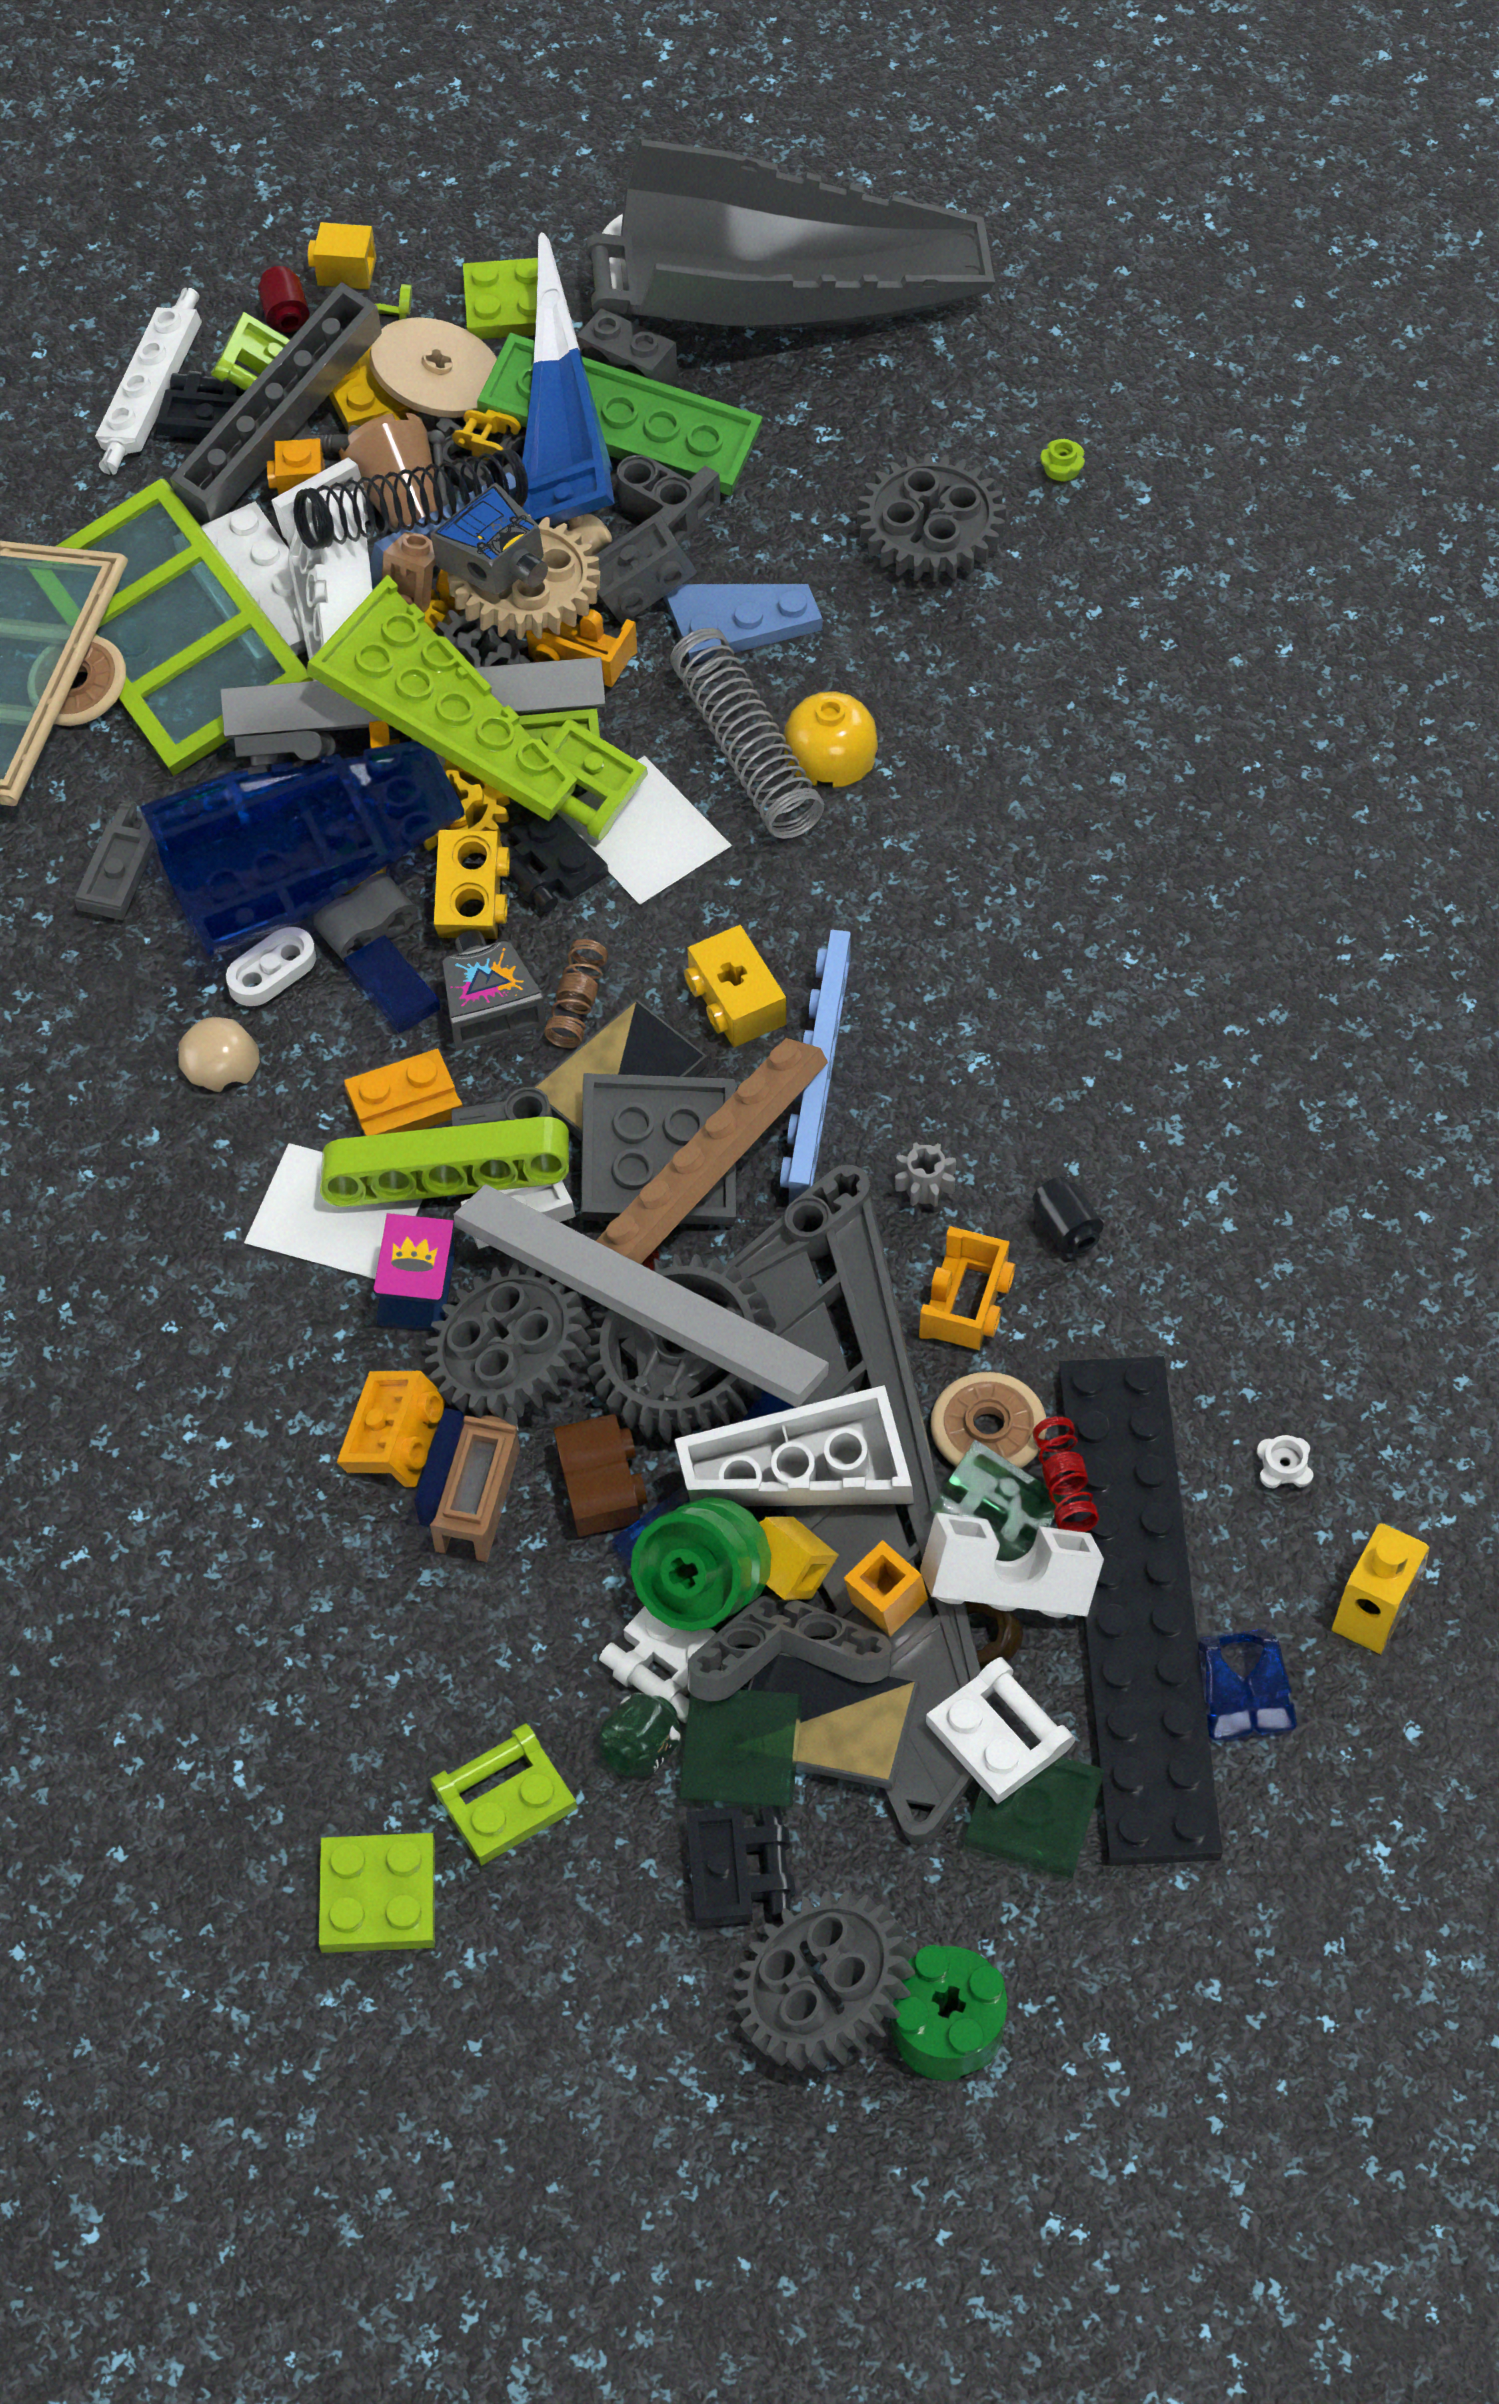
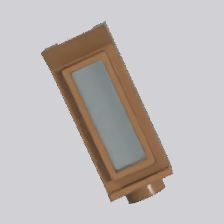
[430,1416,520,1562]

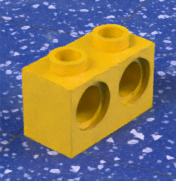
[434,830,510,939]

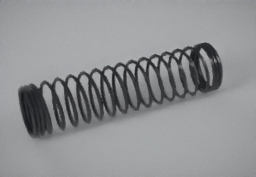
[293,449,529,551]

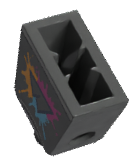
[442,930,546,1051]

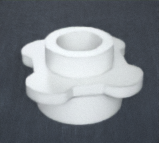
[1257,1435,1313,1488]

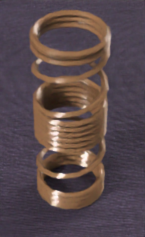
[544,939,609,1048]

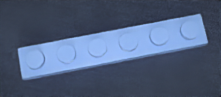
[780,930,850,1204]

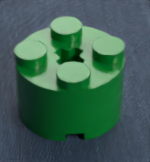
[890,1945,1007,2081]

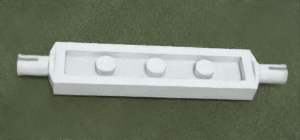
[95,288,202,475]

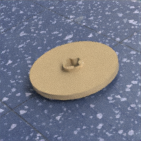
[369,317,497,418]

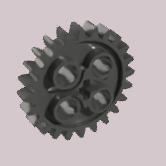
[857,453,1006,582]
[425,1263,591,1419]
[734,1890,915,2071]

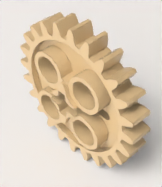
[448,515,600,640]

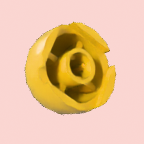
[783,691,878,788]

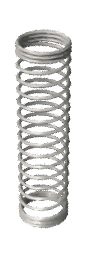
[670,628,824,839]

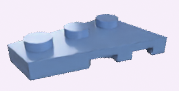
[663,584,823,664]

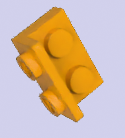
[337,1371,446,1487]

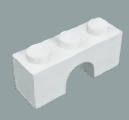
[920,1513,1104,1618]

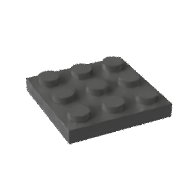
[581,1073,736,1225]

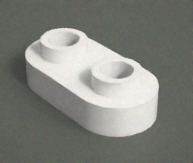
[226,927,316,1006]

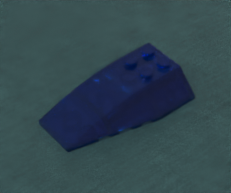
[140,741,465,957]

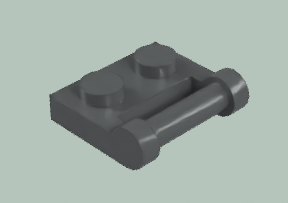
[234,731,338,766]

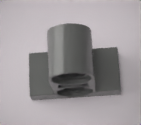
[617,455,720,545]

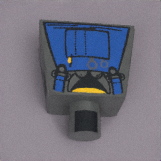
[430,483,548,594]

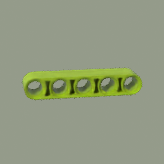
[320,1117,569,1207]

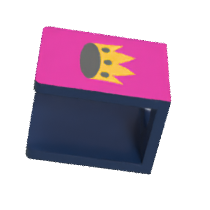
[374,1213,456,1332]

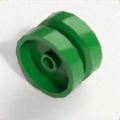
[631,1496,772,1632]

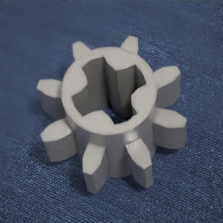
[895,1142,956,1207]

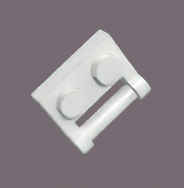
[926,1657,1075,1804]

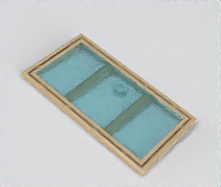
[0,541,128,806]

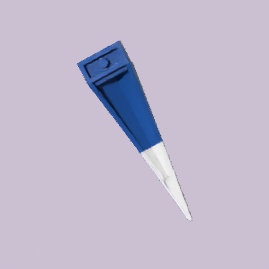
[521,232,614,526]

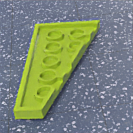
[306,574,577,821]

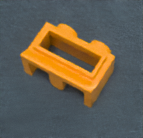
[526,609,637,687]
[919,1226,1016,1350]

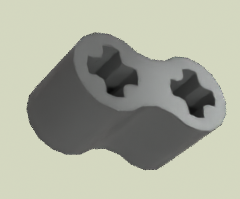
[314,873,418,963]

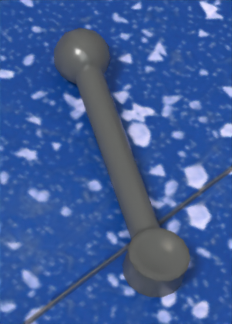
[428,430,449,506]

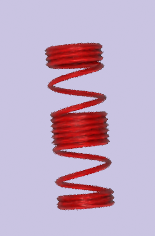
[1032,1416,1099,1532]

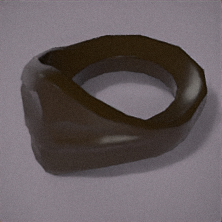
[965,1601,1024,1669]

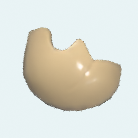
[178,1017,260,1092]

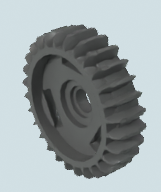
[584,1254,778,1444]

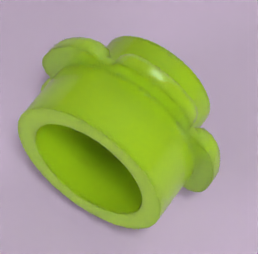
[1040,439,1085,481]

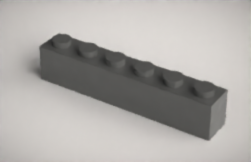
[170,282,382,523]

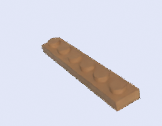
[596,1038,828,1265]

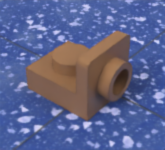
[381,532,436,613]

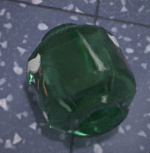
[599,1693,682,1776]

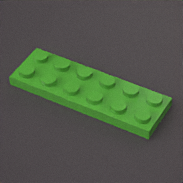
[477,333,763,496]

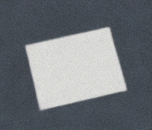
[556,756,732,905]
[244,1143,423,1279]

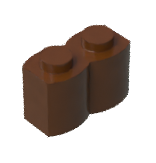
[553,1414,648,1537]

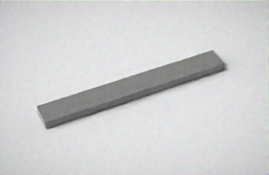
[221,657,605,739]
[454,1184,829,1407]

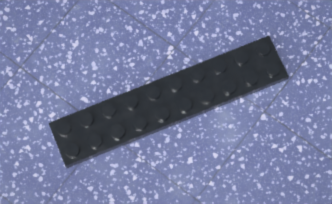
[1058,1356,1223,1866]

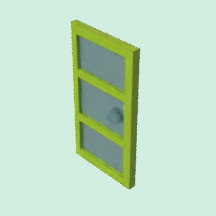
[28,479,313,776]

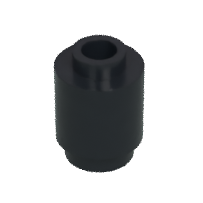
[1032,1177,1104,1254]

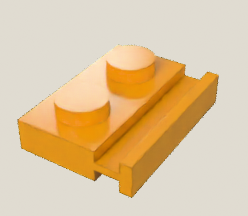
[344,1048,463,1136]

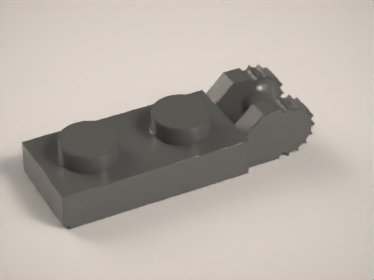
[74,799,165,920]

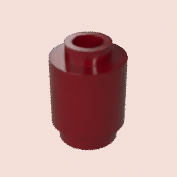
[258,266,310,333]

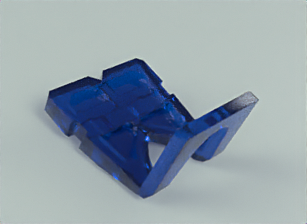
[1198,1629,1298,1741]

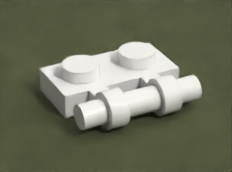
[599,1606,736,1723]

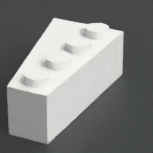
[288,488,373,681]
[675,1385,914,1506]

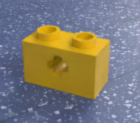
[684,925,787,1048]

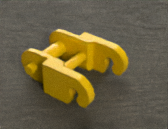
[452,409,521,461]

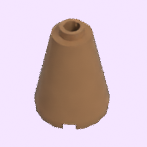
[339,413,437,529]

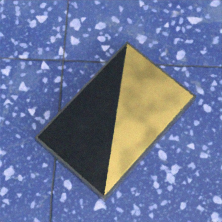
[533,999,707,1142]
[731,1652,921,1790]

